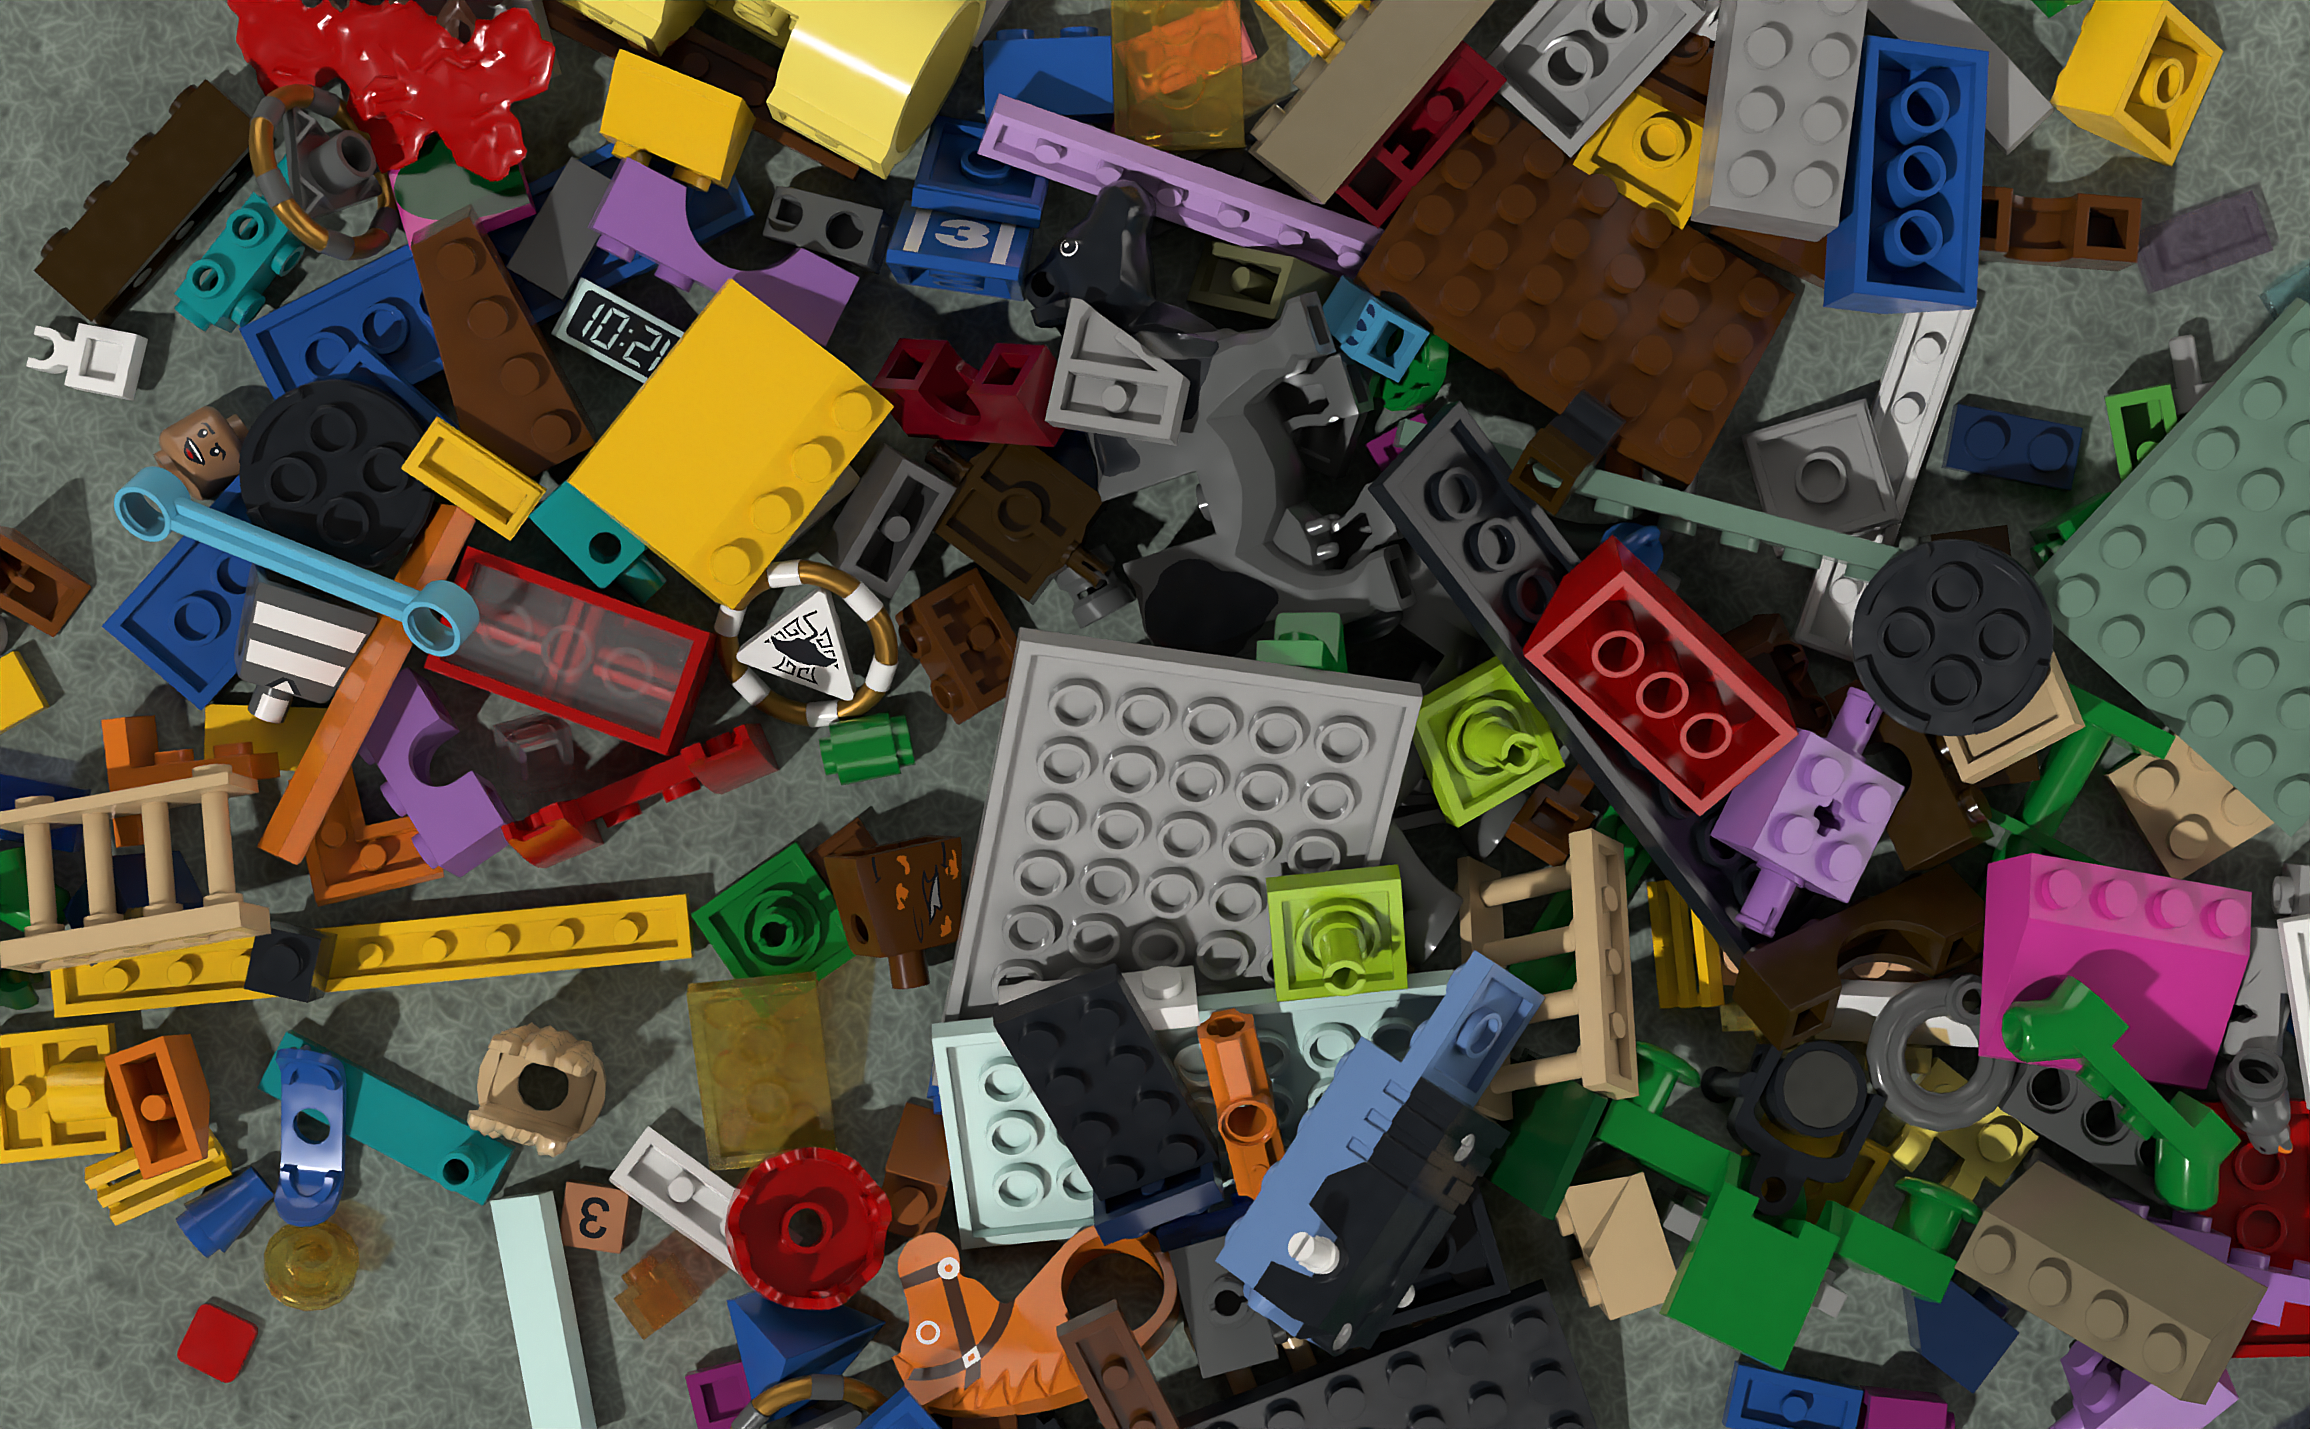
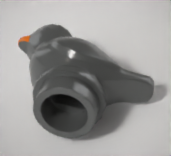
[2210,1047,2293,1155]

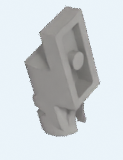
[2219,863,2310,1057]

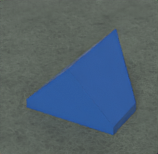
[726,1291,886,1424]

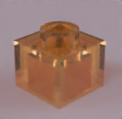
[613,1253,703,1340]

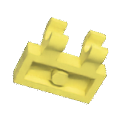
[1887,1057,2039,1200]

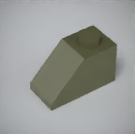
[1187,240,1340,328]

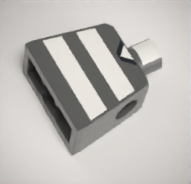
[234,563,378,723]

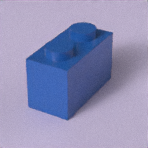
[982,26,1115,124]

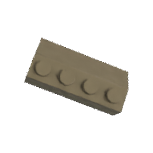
[1248,0,1495,204]
[1954,1160,2268,1405]

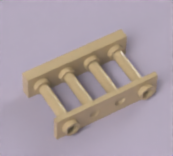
[0,764,271,973]
[1454,828,1639,1121]

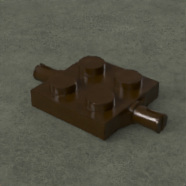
[924,440,1113,605]

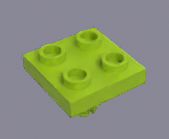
[1412,656,1565,828]
[1265,864,1408,1002]

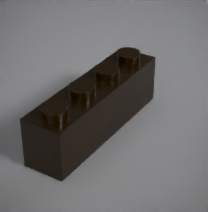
[33,79,277,328]

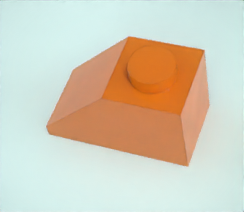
[104,1034,210,1180]

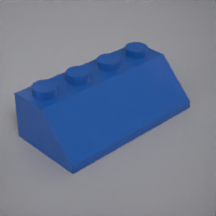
[1823,35,1989,314]

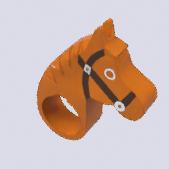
[892,1225,1180,1418]

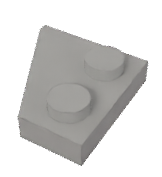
[1045,298,1190,446]

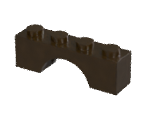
[1732,863,1986,1051]

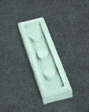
[490,1191,597,1429]

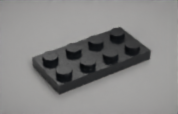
[993,963,1219,1201]

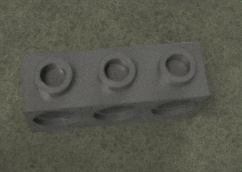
[1998,1062,2169,1206]

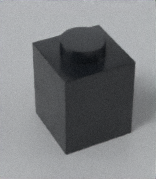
[244,921,338,1003]

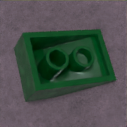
[1483,1048,1608,1221]

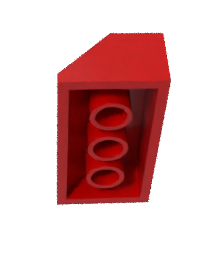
[1523,535,1799,816]

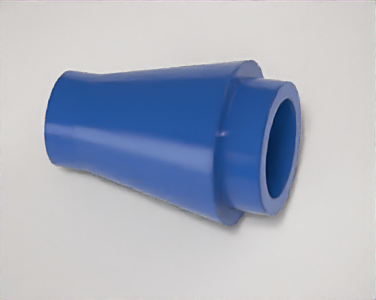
[175,1166,275,1258]

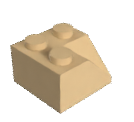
[1555,1157,1677,1321]

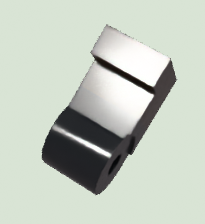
[1507,389,1626,516]

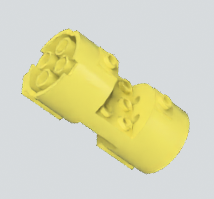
[557,0,986,180]

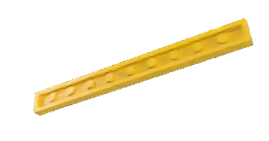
[50,893,695,1018]

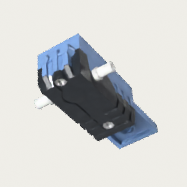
[1215,950,1546,1356]

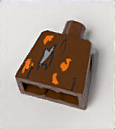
[824,835,962,989]

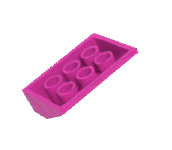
[1978,853,2252,1090]

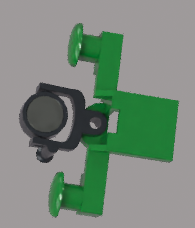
[1590,1039,1983,1371]

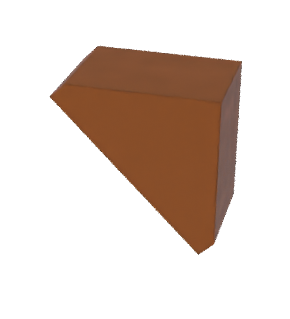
[0,526,91,638]

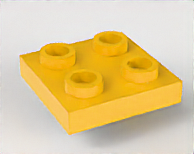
[0,1023,127,1164]

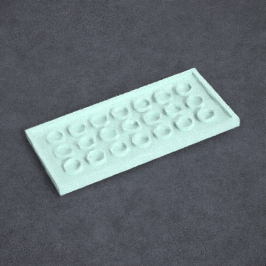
[932,969,1453,1250]

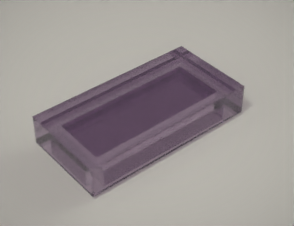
[2137,190,2273,295]

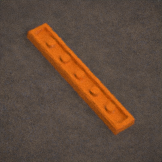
[257,502,476,865]

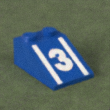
[886,200,1034,301]

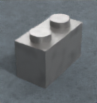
[818,442,957,599]

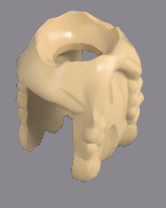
[467,1022,607,1157]

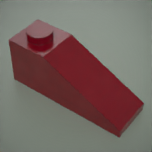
[1335,40,1507,228]

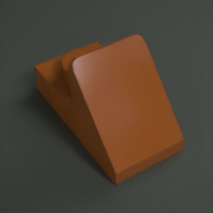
[881,1102,951,1238]

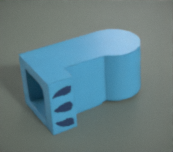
[1322,275,1429,383]

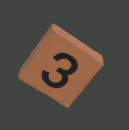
[560,1179,631,1254]

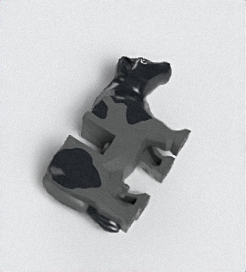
[1024,180,1417,660]

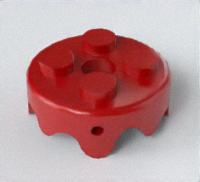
[725,1146,892,1310]

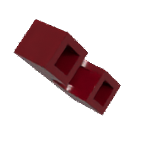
[871,338,1065,447]

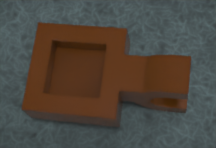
[1505,764,1596,867]

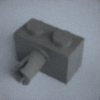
[1169,1236,1288,1379]

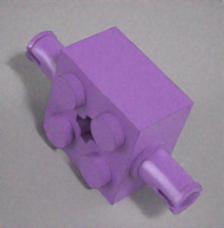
[1710,687,1905,938]
[2048,1310,2257,1429]

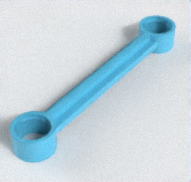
[114,466,480,657]

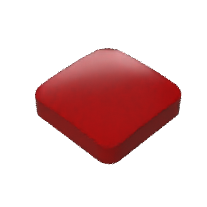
[177,1303,258,1383]

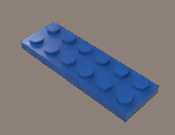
[102,340,459,711]

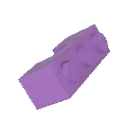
[358,667,515,877]

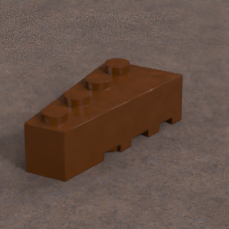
[411,204,596,478]

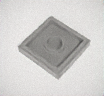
[1741,399,1902,559]

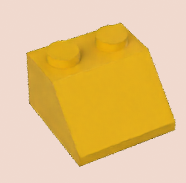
[2050,0,2224,167]
[600,49,756,193]

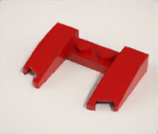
[501,723,780,868]

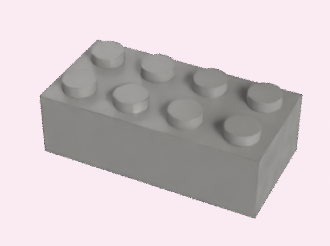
[1691,0,1868,242]

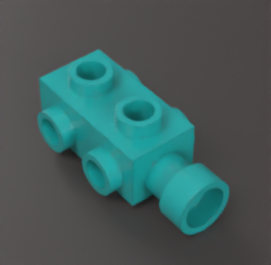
[174,154,305,333]

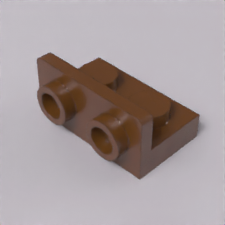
[895,567,1017,725]

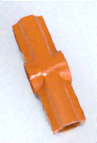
[1197,1008,1286,1200]

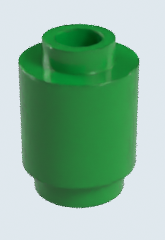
[819,711,916,786]

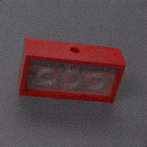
[424,546,717,756]

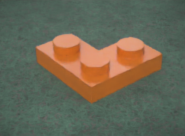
[288,765,445,907]

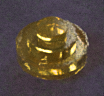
[263,1221,360,1311]

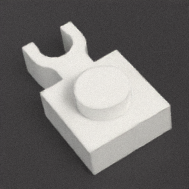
[26,323,148,401]

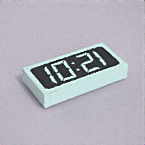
[551,277,684,383]

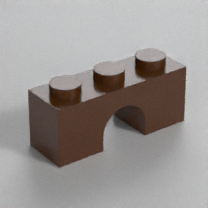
[1979,186,2143,272]

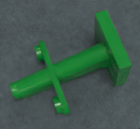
[1973,682,2176,903]

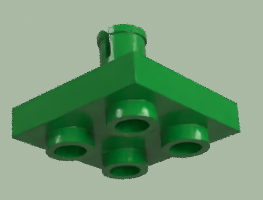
[691,841,856,1020]

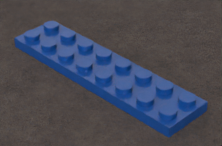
[239,143,756,400]

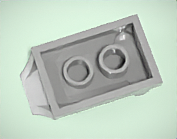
[1485,0,1706,158]

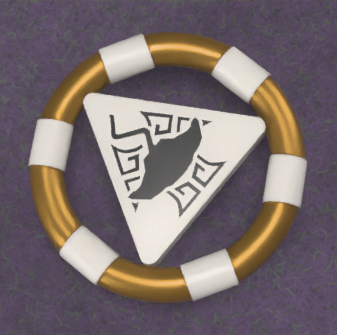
[714,559,898,728]

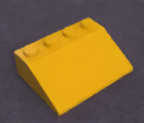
[566,278,894,610]

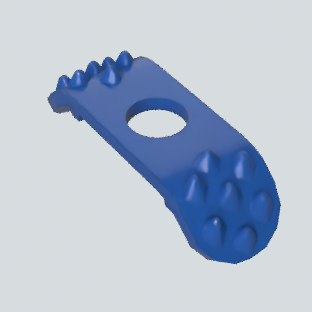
[274,1045,346,1227]

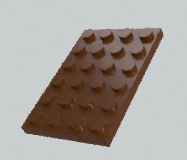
[1353,99,1796,492]

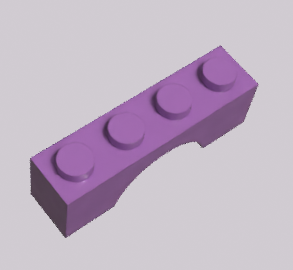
[587,157,860,347]

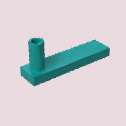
[257,1030,516,1206]

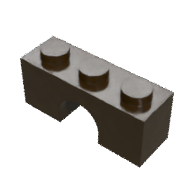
[1824,678,1995,871]

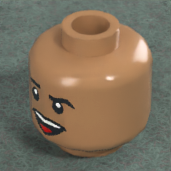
[153,406,249,501]

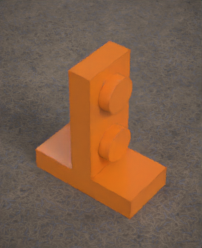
[101,715,280,848]

